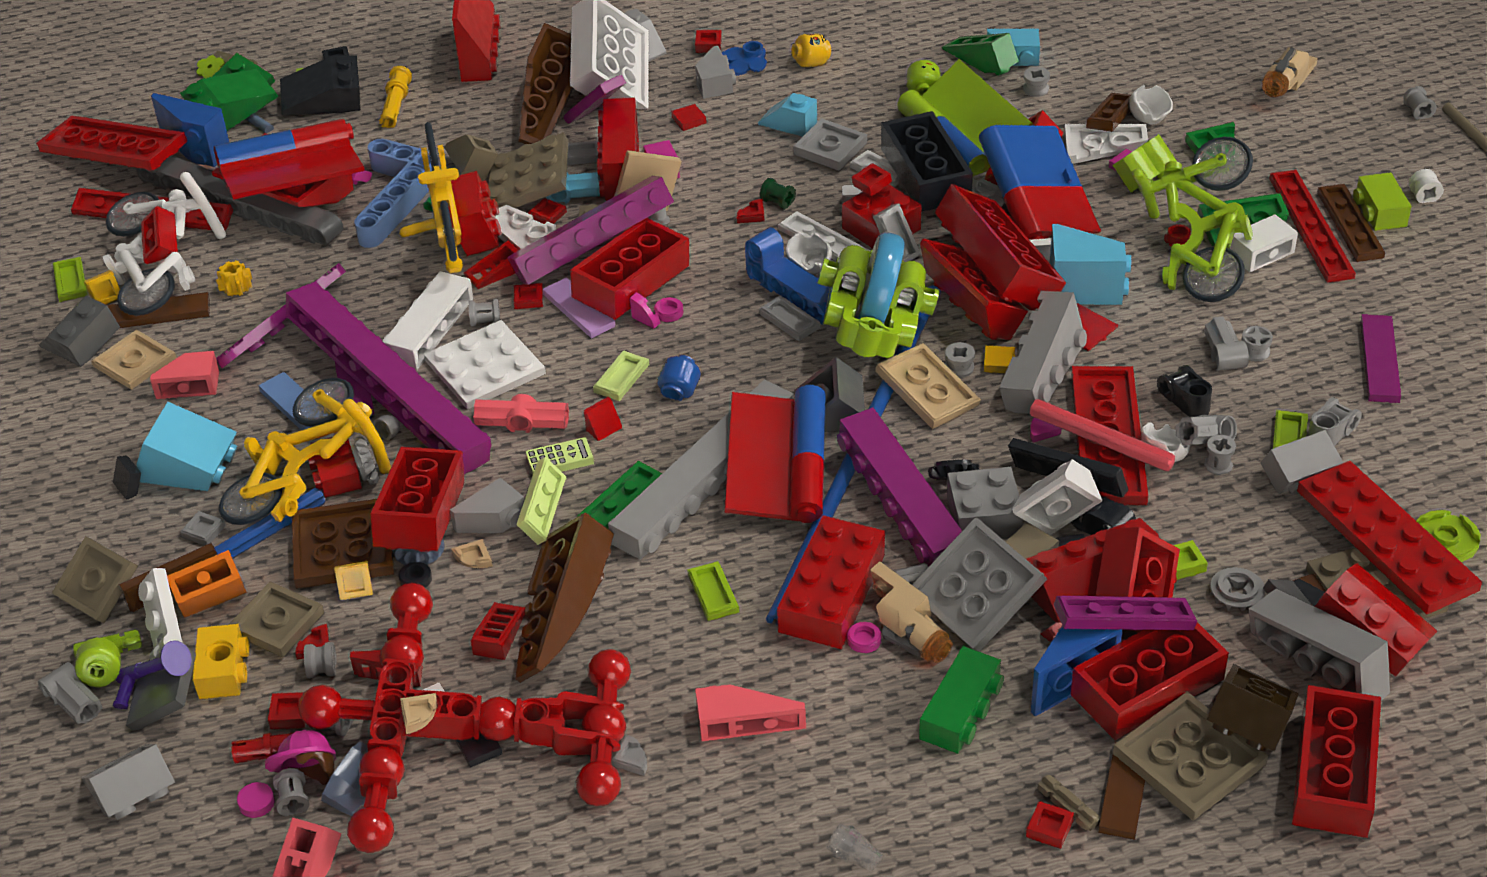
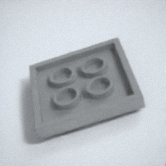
[912,517,1047,652]

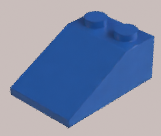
[151,93,229,167]
[1031,626,1123,716]

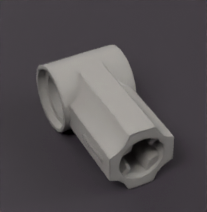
[1204,316,1249,371]
[1176,415,1237,445]
[38,662,103,724]

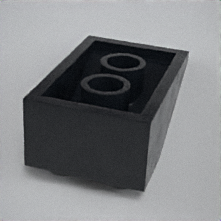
[280,55,361,115]

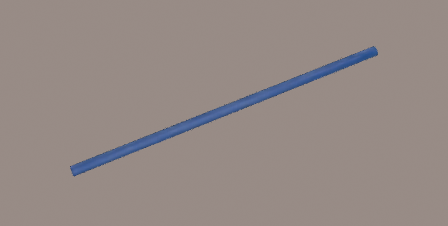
[766,285,941,625]

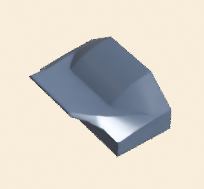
[321,741,368,816]

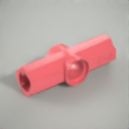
[473,394,569,433]

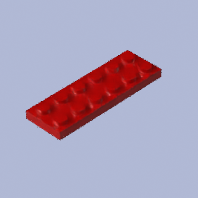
[36,116,188,170]
[1071,366,1149,505]
[1297,461,1482,615]

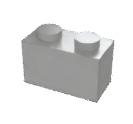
[1260,430,1344,495]

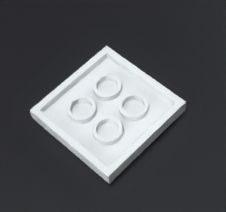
[424,320,546,410]

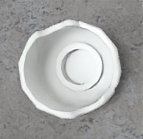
[1129,85,1173,125]
[786,232,832,274]
[1141,422,1190,462]

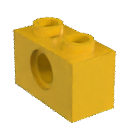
[193,624,249,699]

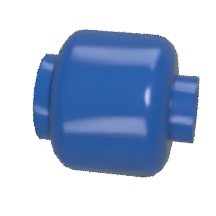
[657,355,701,401]

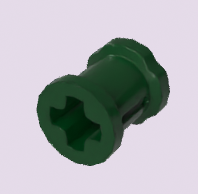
[759,178,796,210]

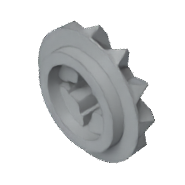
[351,436,379,485]
[1210,567,1265,612]

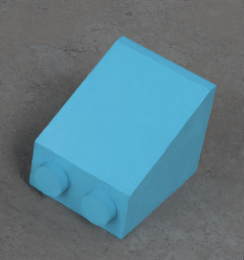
[1049,224,1131,305]
[136,401,238,491]

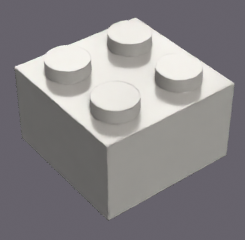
[947,466,1023,539]

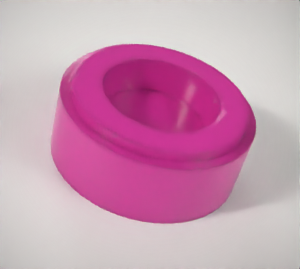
[654,297,684,322]
[847,622,881,653]
[237,782,275,818]

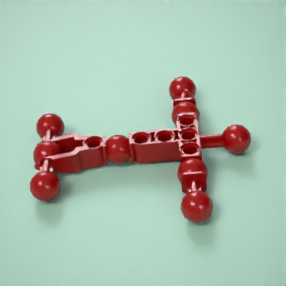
[298,582,631,853]

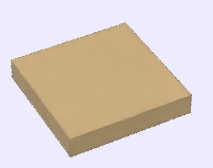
[614,150,682,211]
[91,330,177,390]

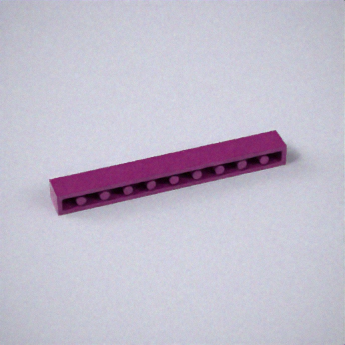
[286,281,492,474]

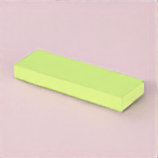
[516,457,566,545]

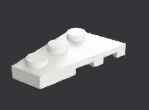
[1064,124,1148,164]
[496,205,556,250]

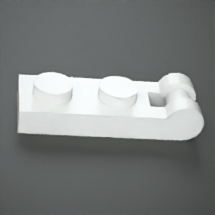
[139,568,182,660]

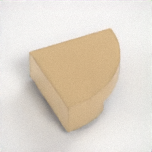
[451,539,493,568]
[400,693,437,734]

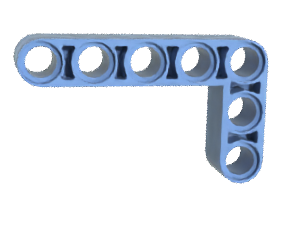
[354,139,432,248]

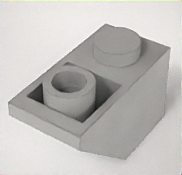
[695,46,736,99]

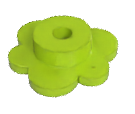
[196,55,224,78]

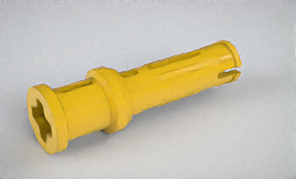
[379,66,412,128]

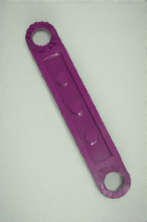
[216,263,346,368]

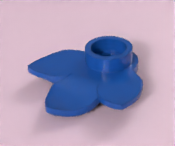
[722,41,767,76]

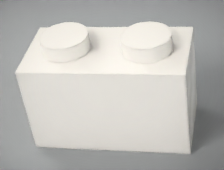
[1230,214,1298,272]

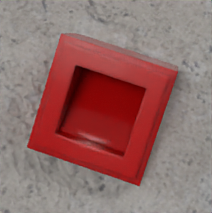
[584,396,622,441]

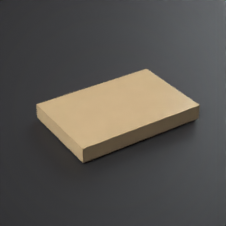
[875,343,981,429]

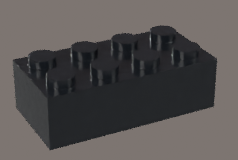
[881,111,973,212]

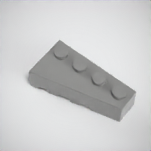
[999,291,1087,414]
[1249,589,1390,700]

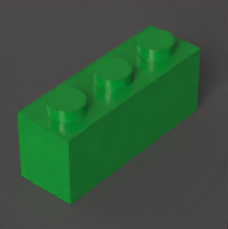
[919,646,1004,754]

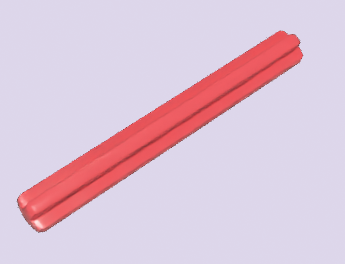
[1030,399,1175,472]

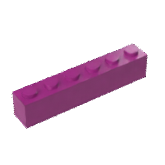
[507,175,674,285]
[837,407,962,567]

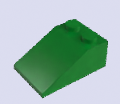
[180,69,279,131]

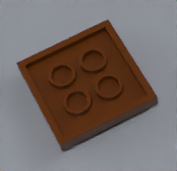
[292,499,394,589]

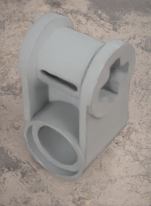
[1307,397,1362,446]

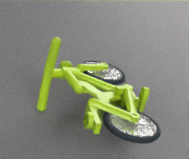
[1132,137,1253,302]

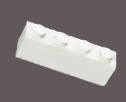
[383,271,473,371]

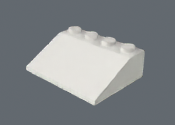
[570,0,648,109]

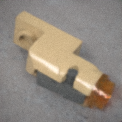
[1262,47,1318,97]
[871,561,953,663]

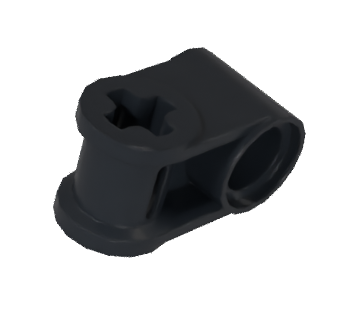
[1157,365,1212,417]
[1071,495,1136,535]

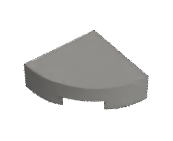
[611,734,647,776]

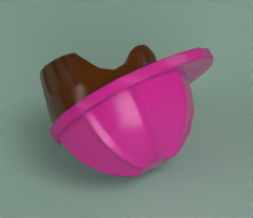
[265,729,336,785]

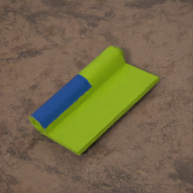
[897,59,1033,176]

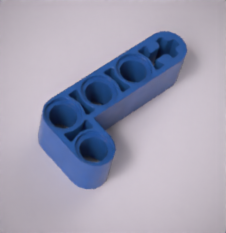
[745,227,830,325]

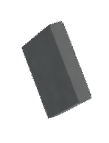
[126,646,196,730]

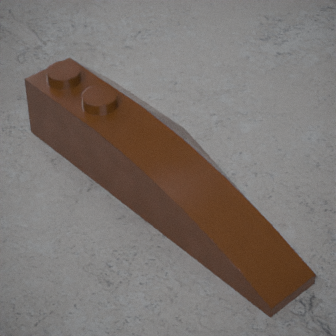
[518,23,574,144]
[515,513,614,683]

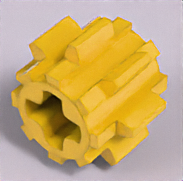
[216,260,252,297]

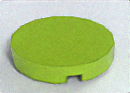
[1416,510,1481,562]

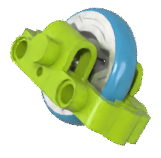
[817,232,939,358]

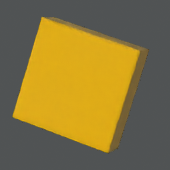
[83,270,120,305]
[984,345,1015,373]
[334,561,373,600]

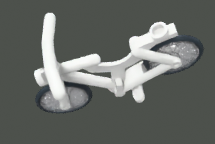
[103,172,226,316]

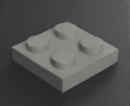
[793,119,867,171]

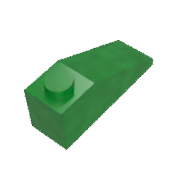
[942,33,1019,75]

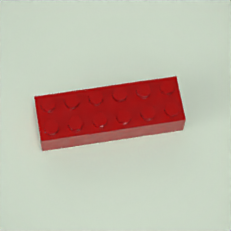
[935,184,1066,311]

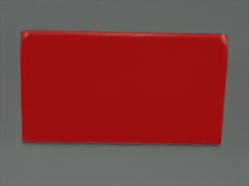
[141,206,178,265]

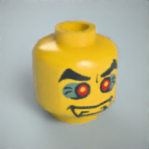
[791,33,831,67]

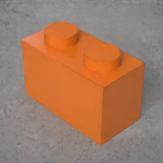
[167,550,247,618]

